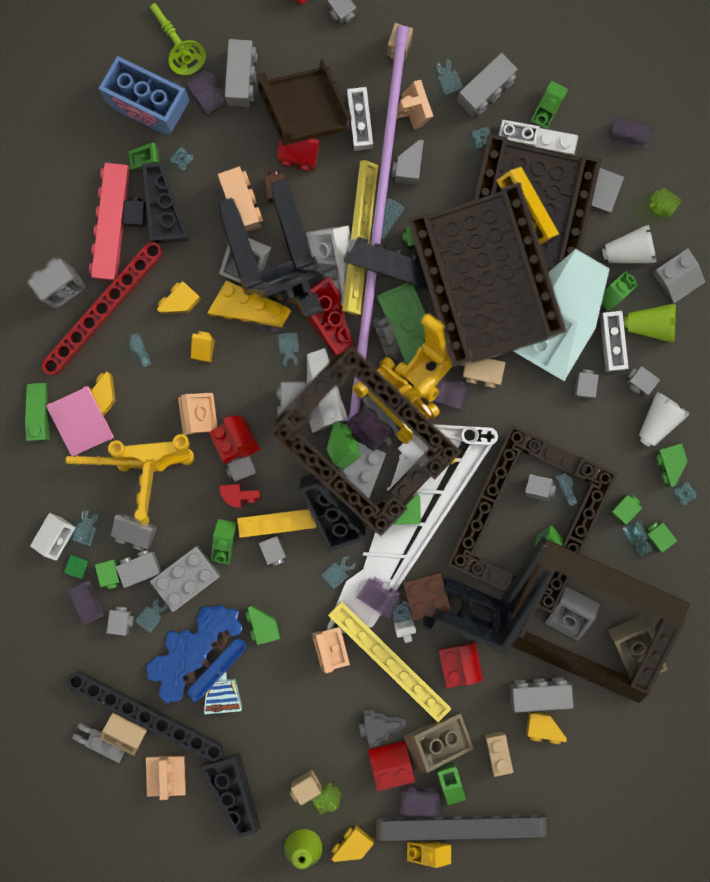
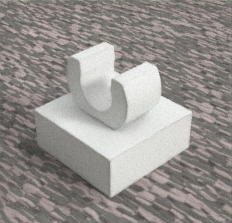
[394,618,416,643]

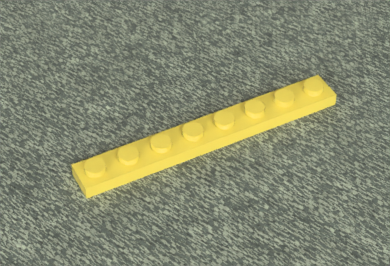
[342,160,379,315]
[328,601,452,722]

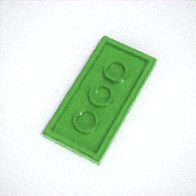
[376,283,426,365]

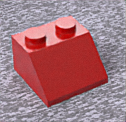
[277,139,320,172]
[368,740,415,791]

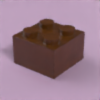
[403,572,451,620]

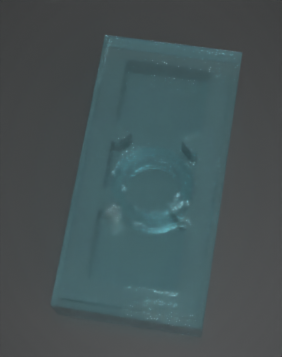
[371,197,405,240]

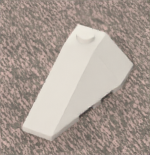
[306,225,351,306]
[307,348,349,433]

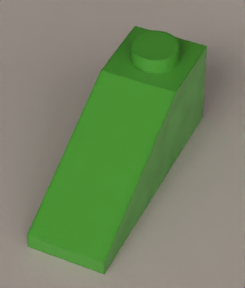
[25,383,50,441]

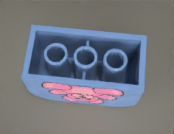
[98,56,190,135]

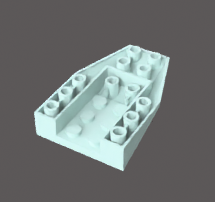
[514,249,609,381]

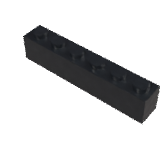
[343,237,429,290]

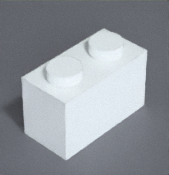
[30,513,76,561]

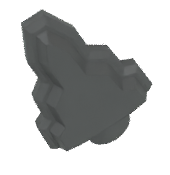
[372,315,401,361]
[359,709,406,748]

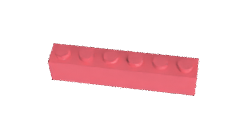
[89,163,130,281]

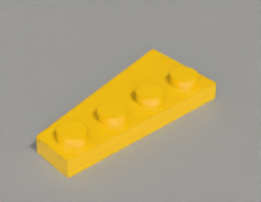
[207,281,291,327]

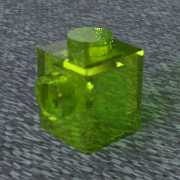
[649,187,682,219]
[311,783,342,815]

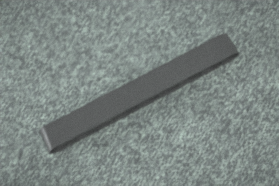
[375,814,547,841]

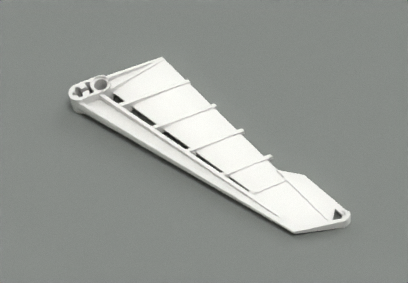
[327,424,498,633]

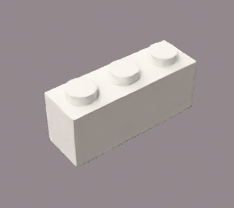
[347,87,373,151]
[599,311,628,372]

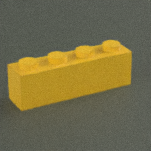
[496,167,559,245]
[237,509,317,537]

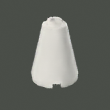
[602,225,657,263]
[639,392,690,447]

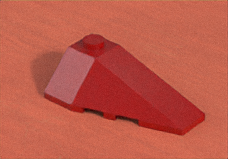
[296,276,355,356]

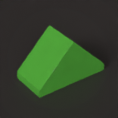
[129,143,160,170]
[393,493,421,525]

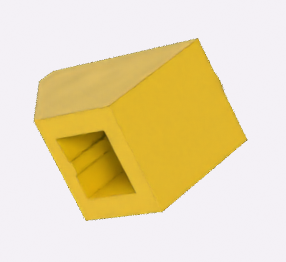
[157,281,201,314]
[191,331,215,363]
[89,371,116,416]
[526,711,567,744]
[331,825,374,862]
[407,841,451,868]

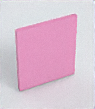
[46,386,114,456]

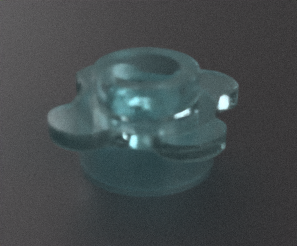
[471,127,490,149]
[171,147,194,171]
[674,482,697,505]
[390,601,412,623]

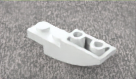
[499,120,578,156]

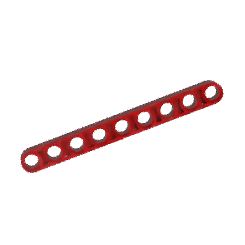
[42,242,163,376]

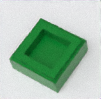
[64,554,89,579]

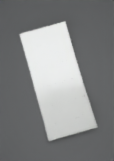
[398,440,424,465]

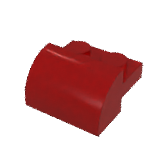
[209,415,261,464]
[220,484,262,507]
[438,641,483,688]

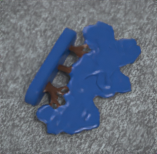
[146,605,247,704]

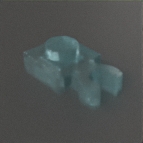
[436,59,463,96]
[278,332,299,367]
[129,333,152,367]
[556,473,577,506]
[71,510,98,546]
[623,521,652,556]
[321,555,356,589]
[135,597,168,633]

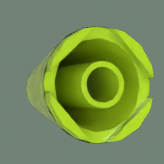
[624,304,676,342]
[284,829,322,869]

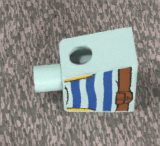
[204,672,242,714]

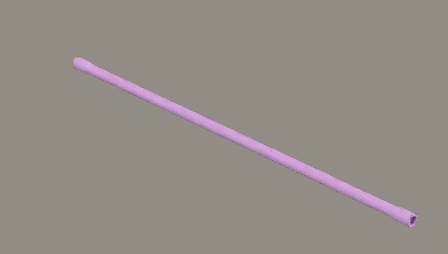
[347,26,409,433]

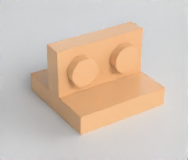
[396,80,433,130]
[178,393,218,435]
[311,627,350,673]
[146,755,186,800]

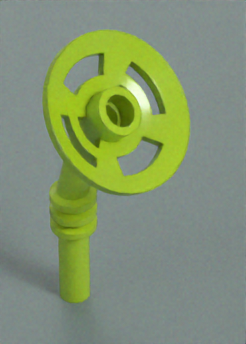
[150,3,206,75]

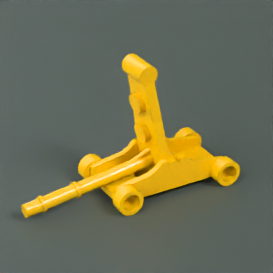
[394,314,452,402]
[352,357,458,464]
[66,434,195,526]

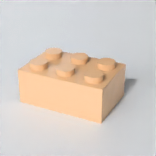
[218,166,263,233]

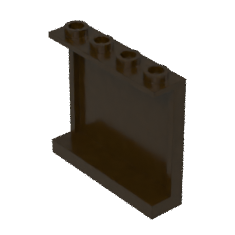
[257,59,351,146]

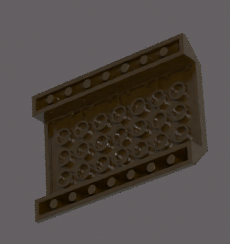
[474,133,602,272]
[408,182,567,367]

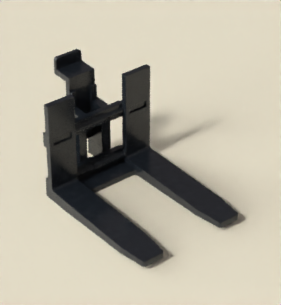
[218,179,338,317]
[423,536,549,655]

